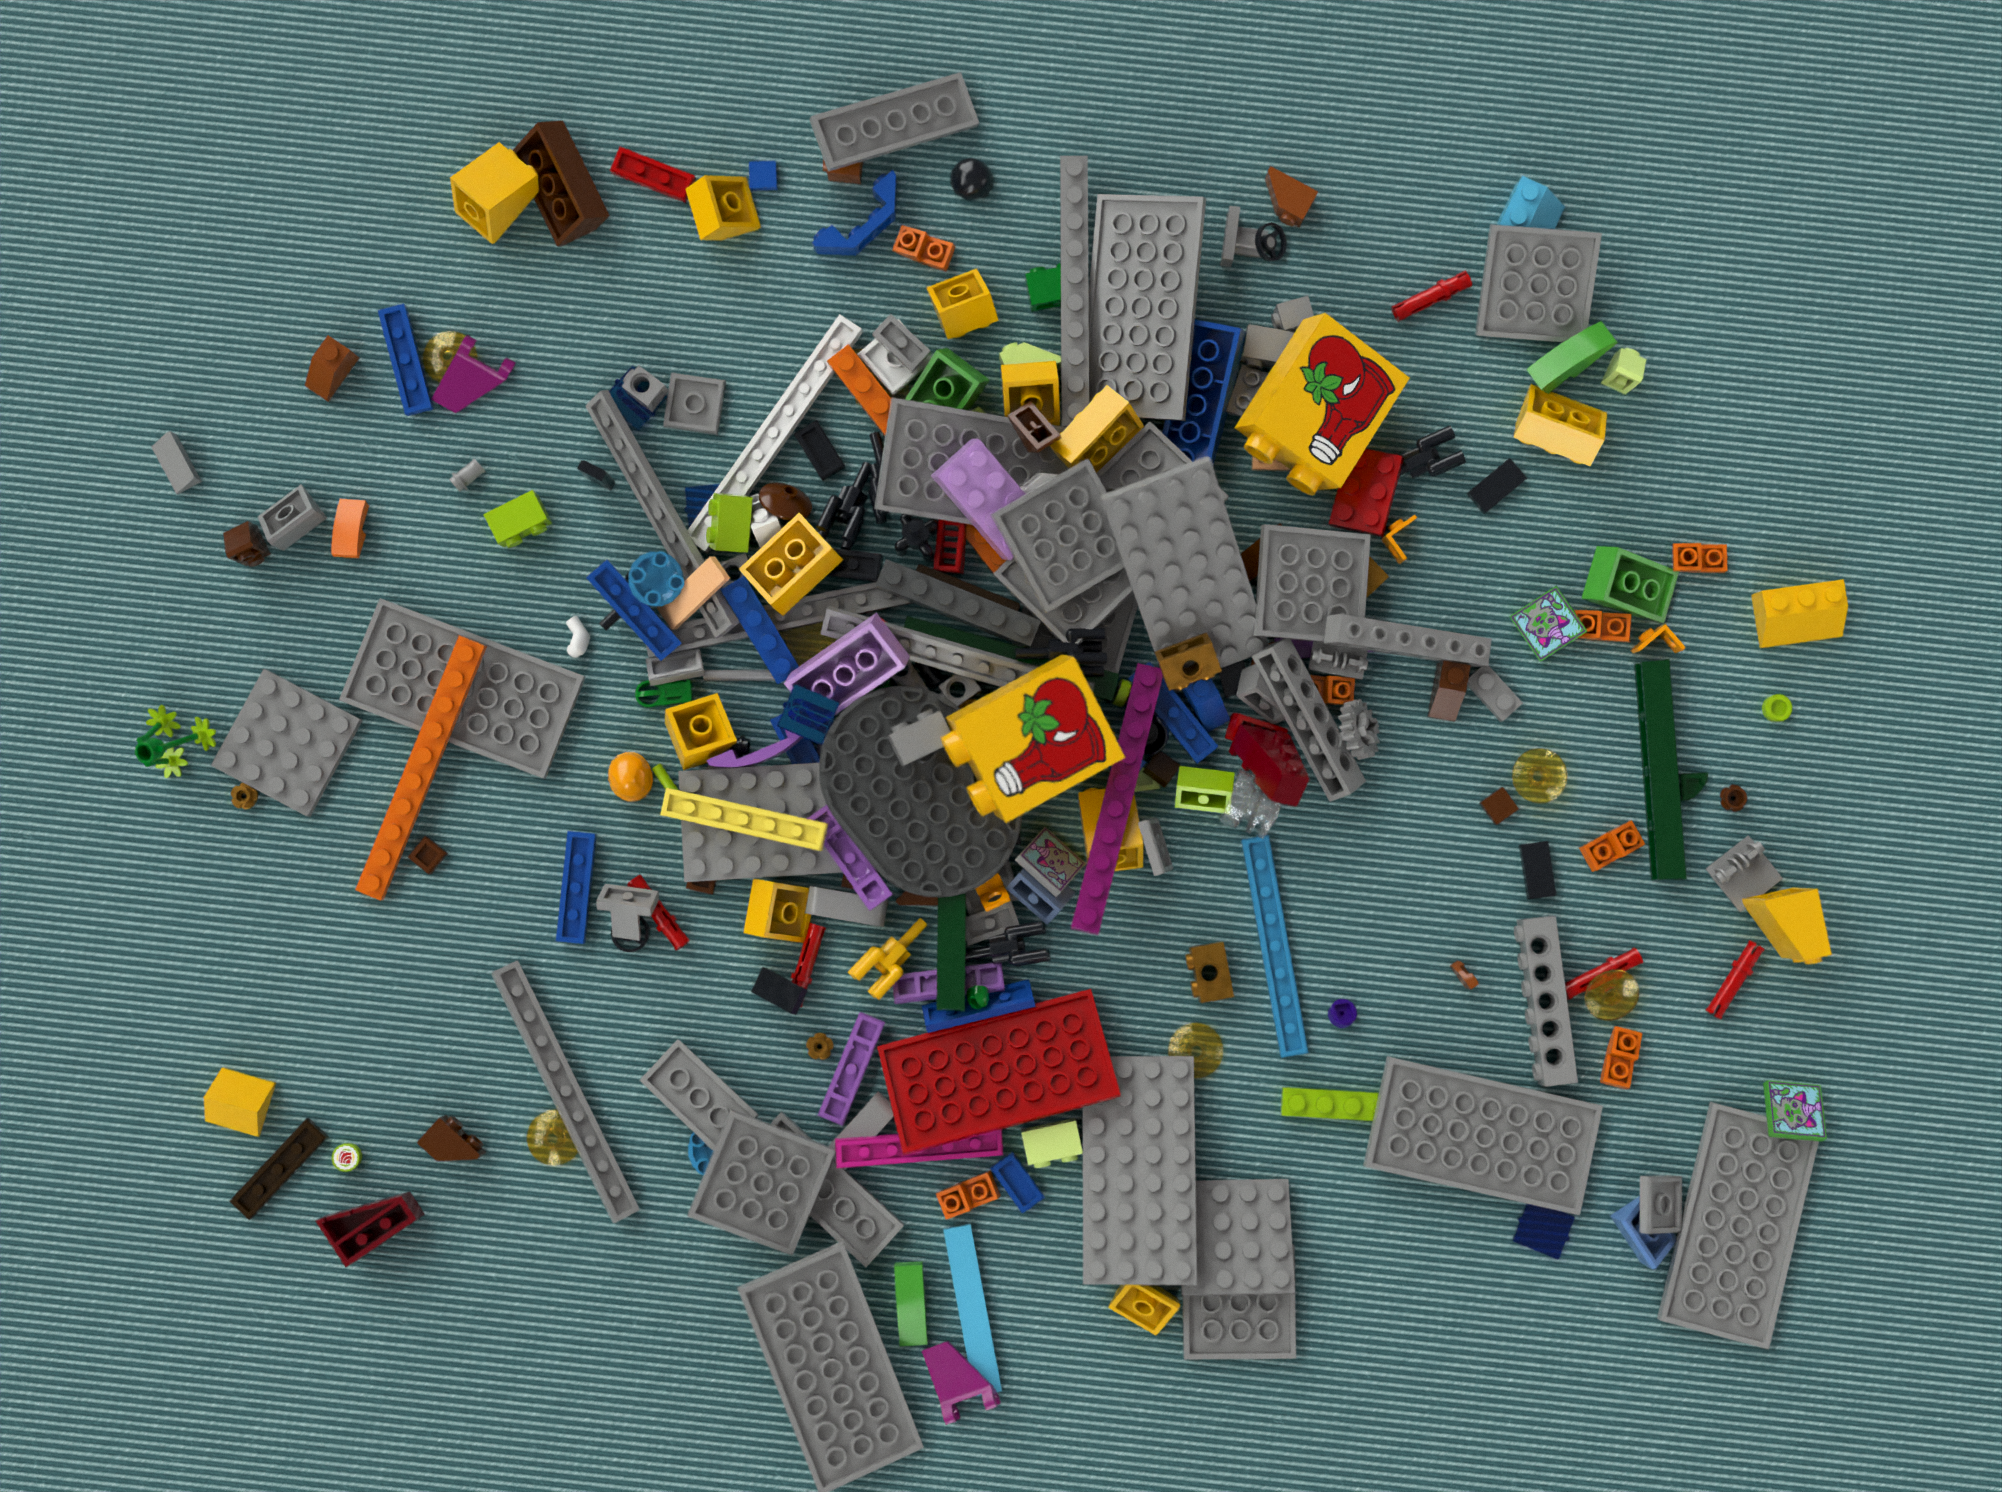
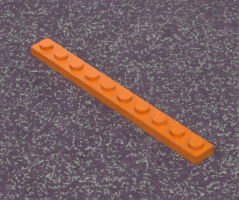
[827,344,1007,573]
[355,635,487,901]

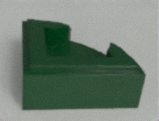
[1678,773,1708,801]

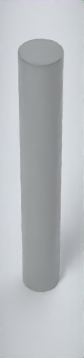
[703,670,786,681]

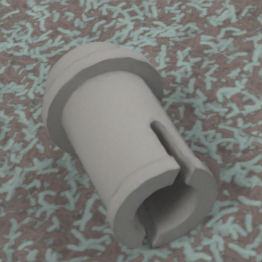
[449,458,486,492]

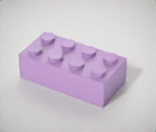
[931,439,1025,561]
[784,613,910,727]

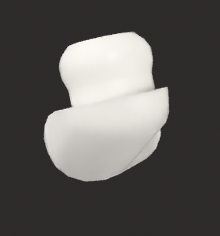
[566,616,590,658]

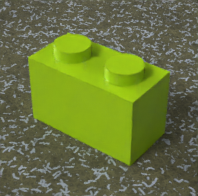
[483,490,552,548]
[706,493,753,553]
[1175,766,1235,814]

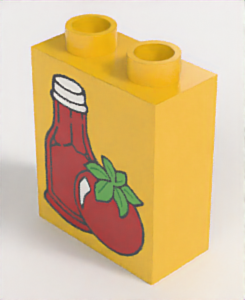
[1234,313,1410,496]
[940,655,1125,823]

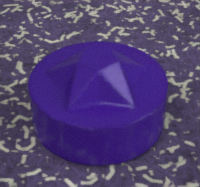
[1328,999,1357,1028]

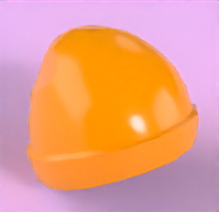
[608,752,653,802]

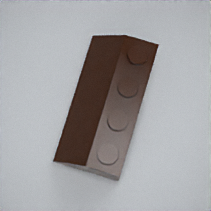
[513,120,610,247]

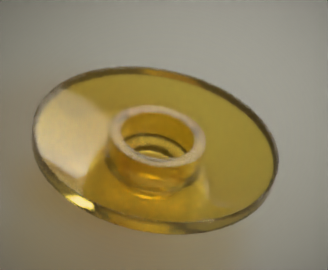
[423,331,478,383]
[1512,748,1568,803]
[1585,970,1639,1021]
[1168,1023,1223,1078]
[527,1110,578,1166]

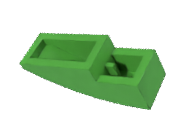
[1526,321,1618,394]
[894,1261,928,1346]

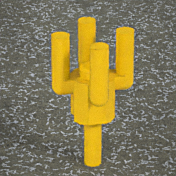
[847,918,928,1000]

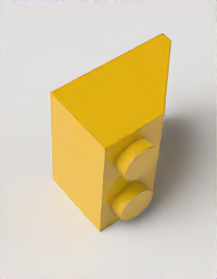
[686,175,761,240]
[926,268,999,340]
[1001,361,1060,426]
[665,693,737,771]
[743,878,811,943]

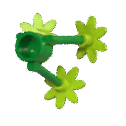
[135,704,216,778]

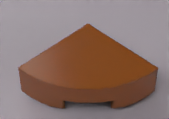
[1450,960,1479,990]

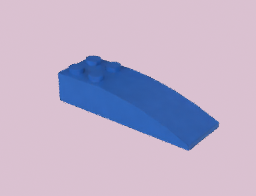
[1162,319,1247,465]

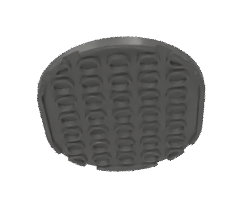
[819,686,1022,897]

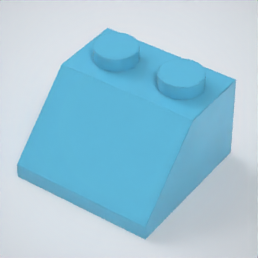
[1497,175,1565,229]

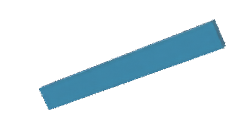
[1241,835,1309,1058]

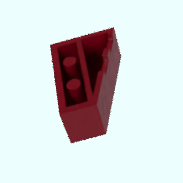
[1229,724,1310,807]
[315,1191,425,1267]

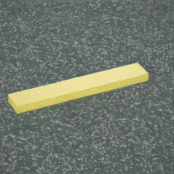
[660,788,828,851]

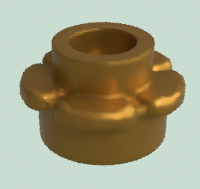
[231,783,258,810]
[806,1033,834,1060]

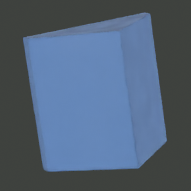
[1610,1196,1676,1269]

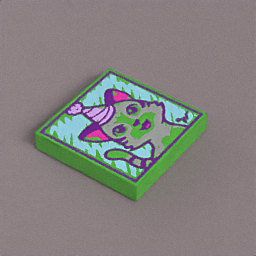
[1509,585,1588,662]
[1763,1080,1827,1142]

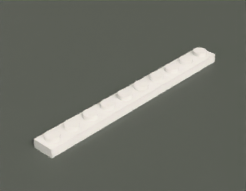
[687,314,863,553]

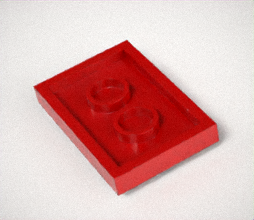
[1328,449,1404,537]

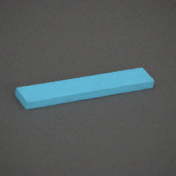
[943,1223,1002,1397]

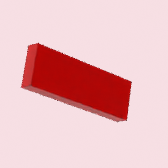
[610,146,696,203]

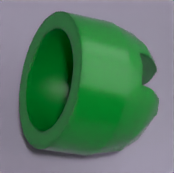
[966,985,989,1009]

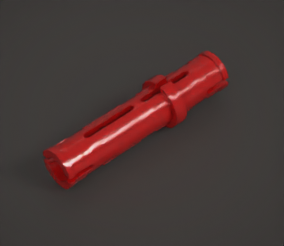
[1391,270,1472,322]
[627,874,690,951]
[790,923,826,1007]
[1705,940,1765,1020]
[1565,947,1643,1000]

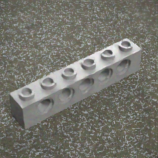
[1324,614,1492,667]
[1252,638,1366,802]
[1514,916,1578,1087]

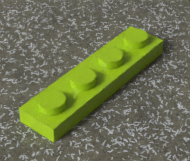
[1280,1087,1379,1121]

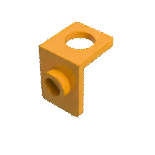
[1381,515,1417,564]
[1630,624,1686,654]
[975,873,1011,912]

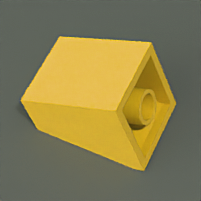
[450,142,539,245]
[1078,788,1143,872]
[1742,887,1832,964]

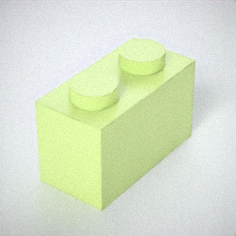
[1021,1118,1083,1168]

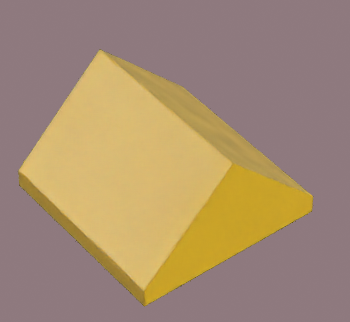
[204,1067,276,1137]
[1108,1285,1181,1335]

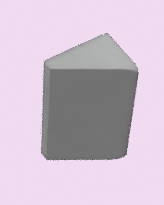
[151,431,202,494]

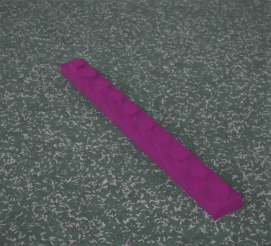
[1071,663,1163,936]

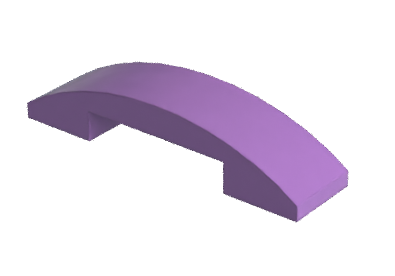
[707,717,814,768]
[807,805,893,911]

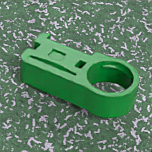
[635,679,693,708]

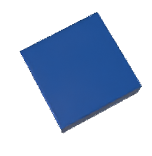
[749,161,777,191]

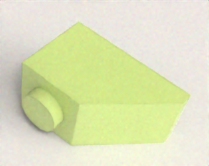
[999,342,1061,369]
[1601,348,1646,394]

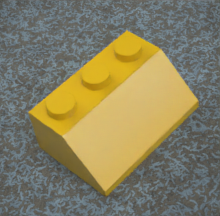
[1514,384,1607,466]
[1050,385,1144,473]
[739,513,843,616]
[1751,579,1848,648]

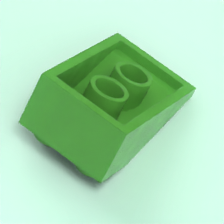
[905,348,989,410]
[1581,546,1679,624]

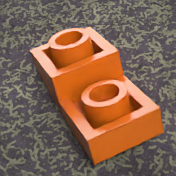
[892,225,956,272]
[331,499,369,558]
[1672,543,1727,573]
[1574,610,1632,642]
[1310,675,1355,705]
[1579,820,1645,872]
[1600,1026,1642,1090]
[936,1170,1001,1220]

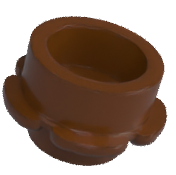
[1720,785,1747,812]

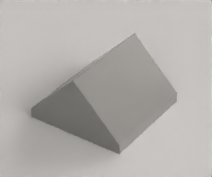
[258,484,327,551]

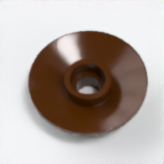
[759,482,812,521]

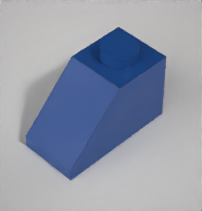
[1181,678,1230,733]

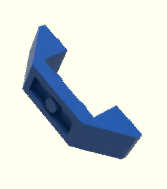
[812,170,897,256]

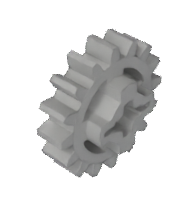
[1339,699,1380,760]

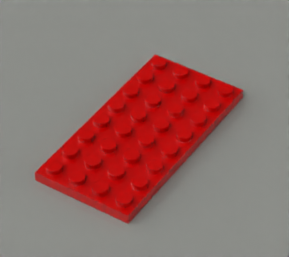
[877,989,1121,1155]

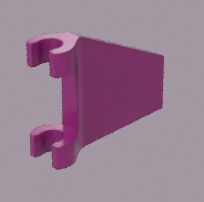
[431,335,516,413]
[922,1341,1001,1425]

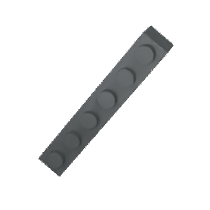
[876,559,1041,648]

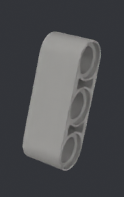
[805,886,888,927]
[829,1091,894,1170]

